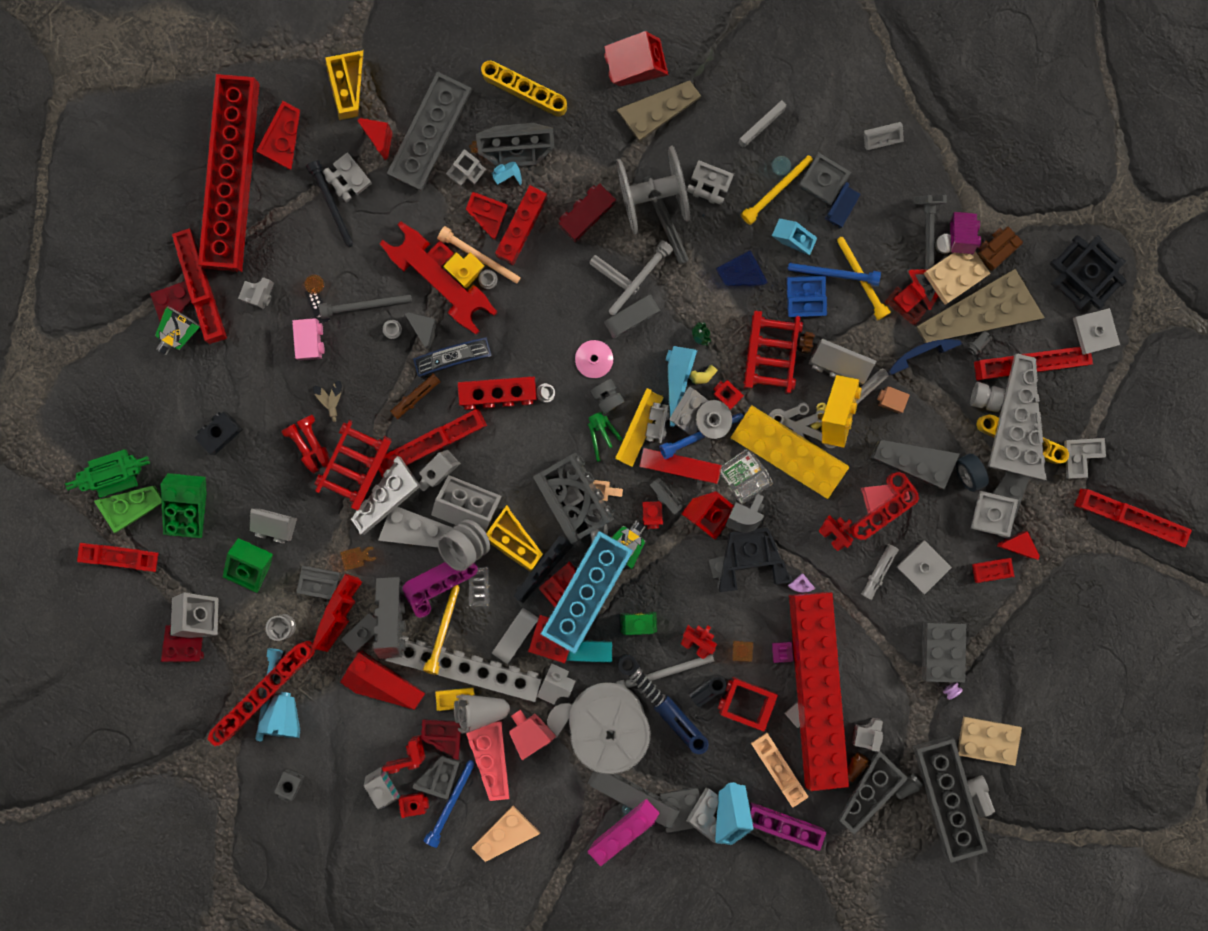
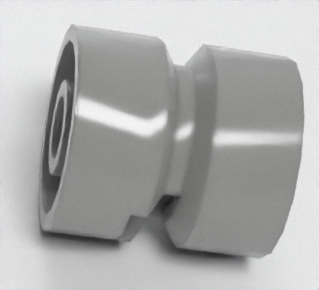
[970,382,1005,413]
[265,614,296,641]

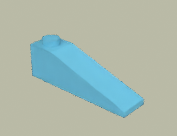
[665,346,697,427]

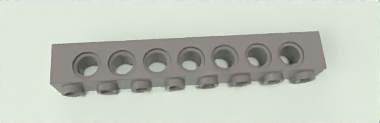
[386,635,542,702]

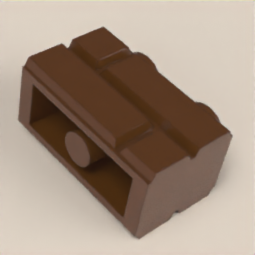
[977,226,1023,271]

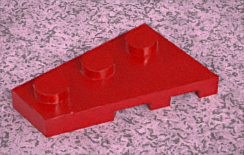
[256,101,300,170]

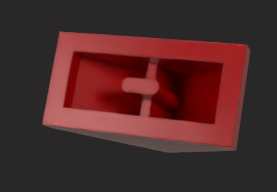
[997,531,1040,560]

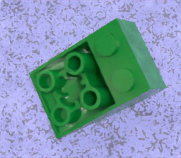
[161,473,206,538]

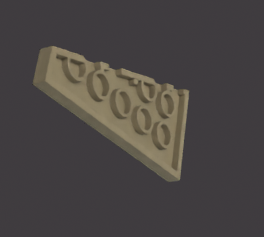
[916,269,1045,343]

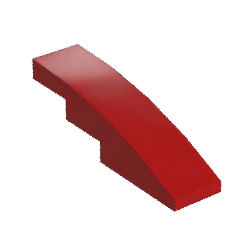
[640,448,722,484]
[312,574,362,652]

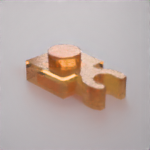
[340,547,377,571]

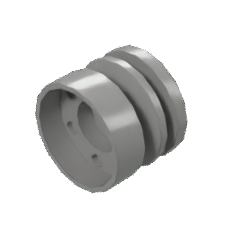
[438,519,490,571]

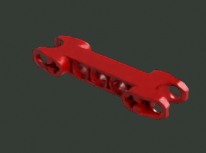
[379,221,498,335]
[207,640,316,746]

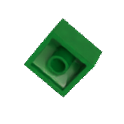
[223,538,273,593]

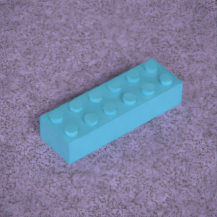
[541,531,633,653]

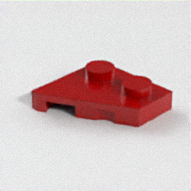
[466,192,509,240]

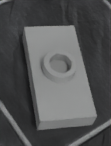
[864,122,904,150]

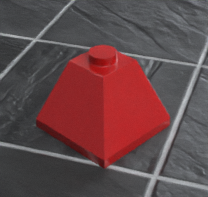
[682,491,734,540]

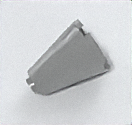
[454,694,510,734]

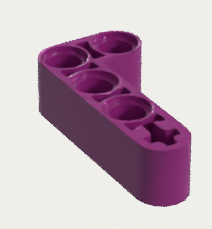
[403,562,478,618]

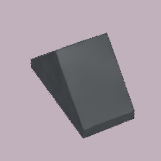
[405,312,437,349]

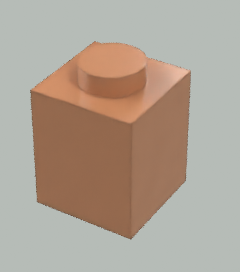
[877,386,910,414]

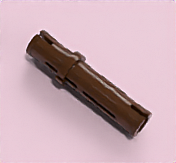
[390,373,441,420]

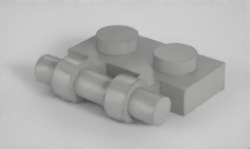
[322,152,372,202]
[687,160,734,205]

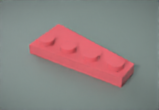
[466,721,510,801]

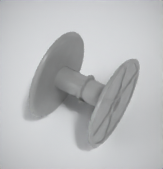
[616,146,690,235]
[569,683,650,774]

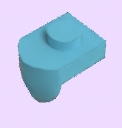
[491,162,522,185]

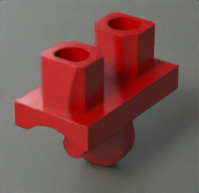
[819,515,853,551]
[681,625,717,659]

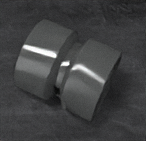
[590,379,625,414]

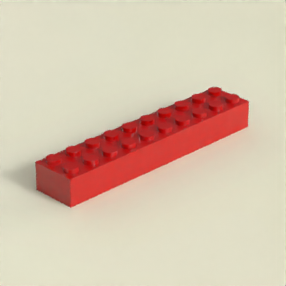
[198,74,260,272]
[789,592,849,791]

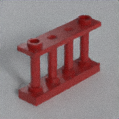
[743,311,803,394]
[314,420,391,510]

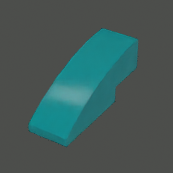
[566,640,612,662]

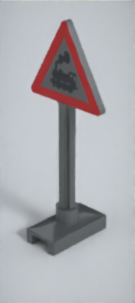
[907,195,947,310]

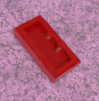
[972,558,1015,583]

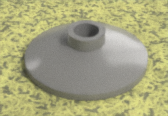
[696,400,732,439]

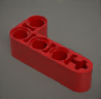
[851,472,919,540]

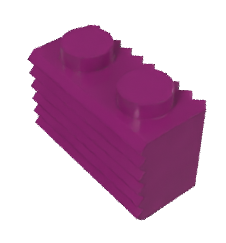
[950,212,981,255]

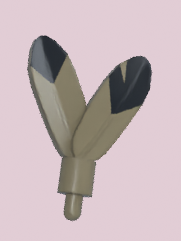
[313,381,342,422]

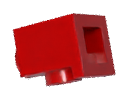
[713,380,744,410]
[399,792,429,818]

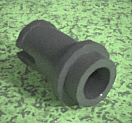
[968,331,992,355]

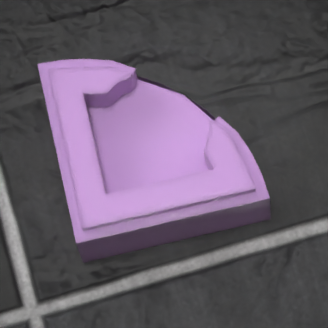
[788,573,815,593]

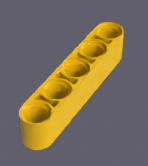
[481,60,567,116]
[976,415,1069,464]

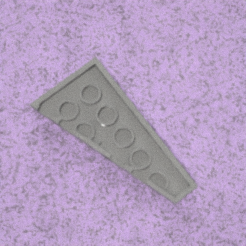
[988,353,1047,480]

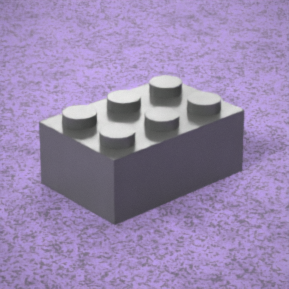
[922,621,966,683]

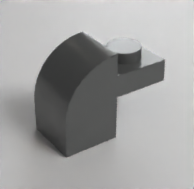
[725,493,764,533]

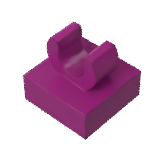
[772,642,793,663]

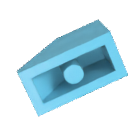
[772,218,817,255]

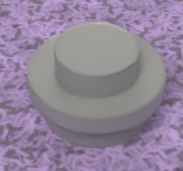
[478,270,498,289]
[383,320,402,339]
[536,383,555,403]

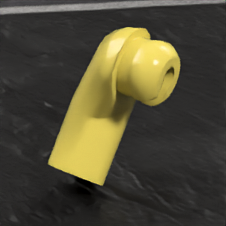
[689,365,718,384]
[810,403,827,430]

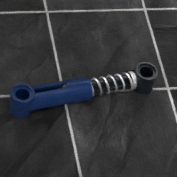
[617,654,709,755]

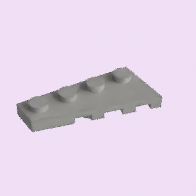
[351,456,421,535]

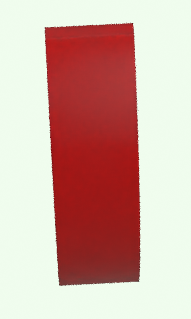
[77,543,159,572]

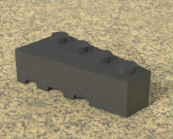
[870,440,960,489]

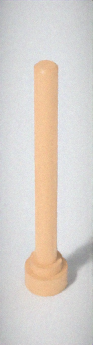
[437,226,521,284]

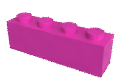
[588,799,659,866]

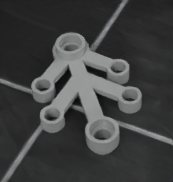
[769,402,836,448]

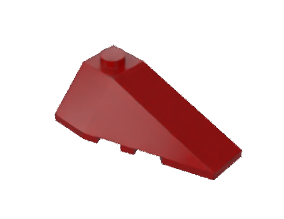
[340,651,426,710]

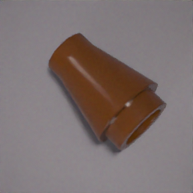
[847,752,870,782]

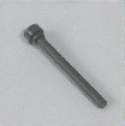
[319,294,412,319]

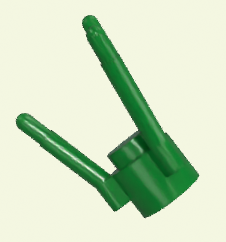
[588,412,622,462]

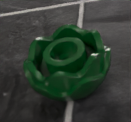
[692,322,711,346]

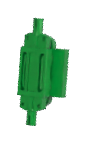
[65,450,150,498]

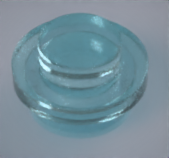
[772,156,791,176]

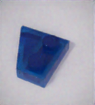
[716,251,768,286]

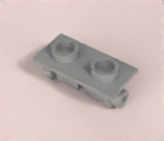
[645,402,670,443]

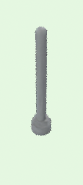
[609,240,673,315]

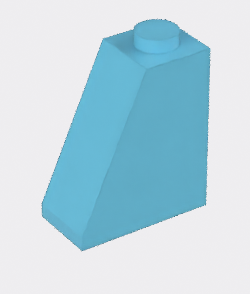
[715,783,753,845]

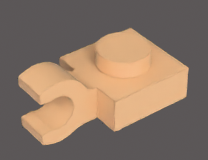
[593,480,623,501]

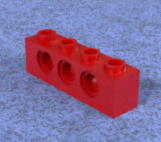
[495,185,548,266]
[458,376,537,410]

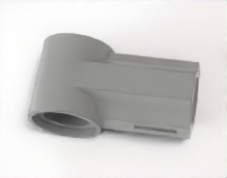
[967,775,995,817]

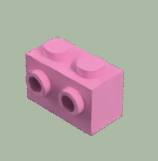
[292,318,325,361]

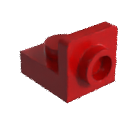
[893,282,926,313]
[642,501,663,529]

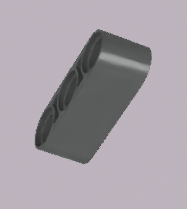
[604,294,661,339]

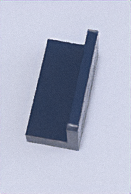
[825,182,861,228]

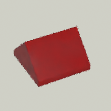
[357,118,393,161]

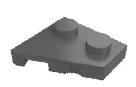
[412,756,460,800]

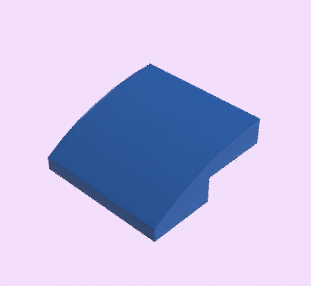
[787,276,827,317]

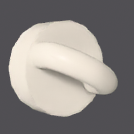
[935,234,951,254]

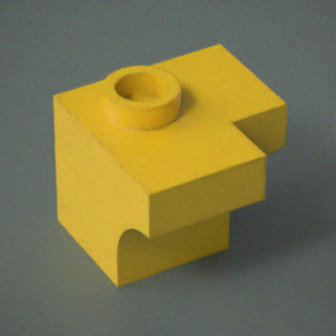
[444,252,485,289]

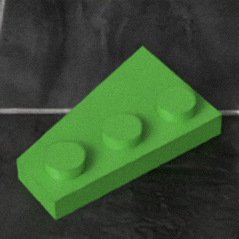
[94,486,162,533]

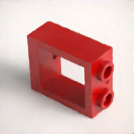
[718,677,778,731]

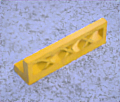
[615,388,664,467]

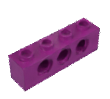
[749,802,826,851]

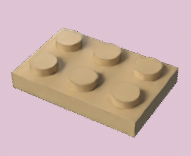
[923,252,990,305]
[958,716,1022,766]

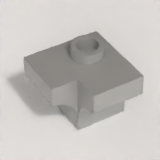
[446,149,486,186]
[238,277,274,309]
[537,664,575,704]
[852,718,883,752]

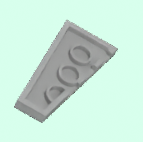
[378,506,453,547]

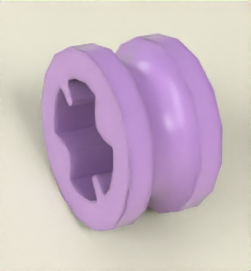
[943,682,963,700]

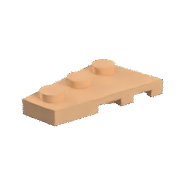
[472,806,540,862]

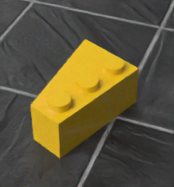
[325,50,363,120]
[822,375,862,448]
[486,505,543,572]

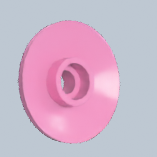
[575,340,613,378]

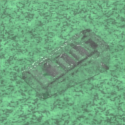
[469,568,490,609]

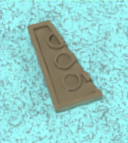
[617,81,701,142]

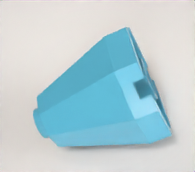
[258,692,300,738]

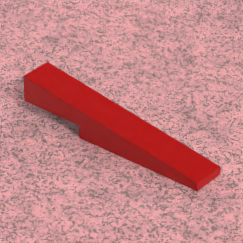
[172,228,227,344]
[974,347,1093,381]
[378,409,487,477]
[1074,488,1192,548]

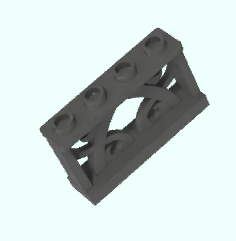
[533,453,614,544]

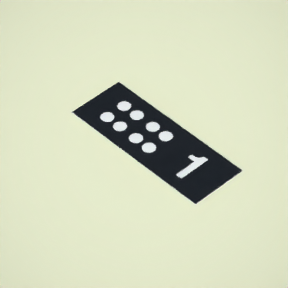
[305,287,330,323]

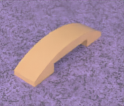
[751,733,808,808]

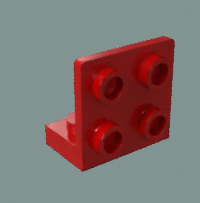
[382,735,426,774]

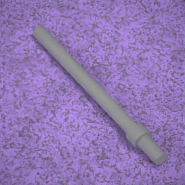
[616,654,714,688]

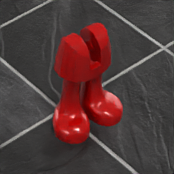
[281,414,330,474]

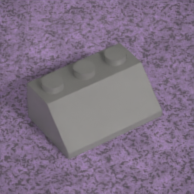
[808,339,876,386]
[431,475,502,533]

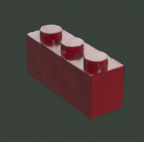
[559,183,616,243]

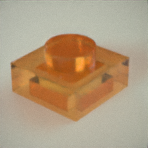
[732,641,753,662]

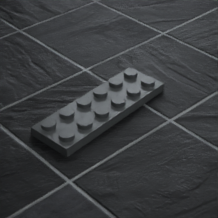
[387,72,472,192]

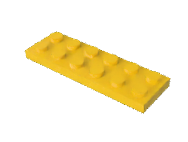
[731,405,849,499]

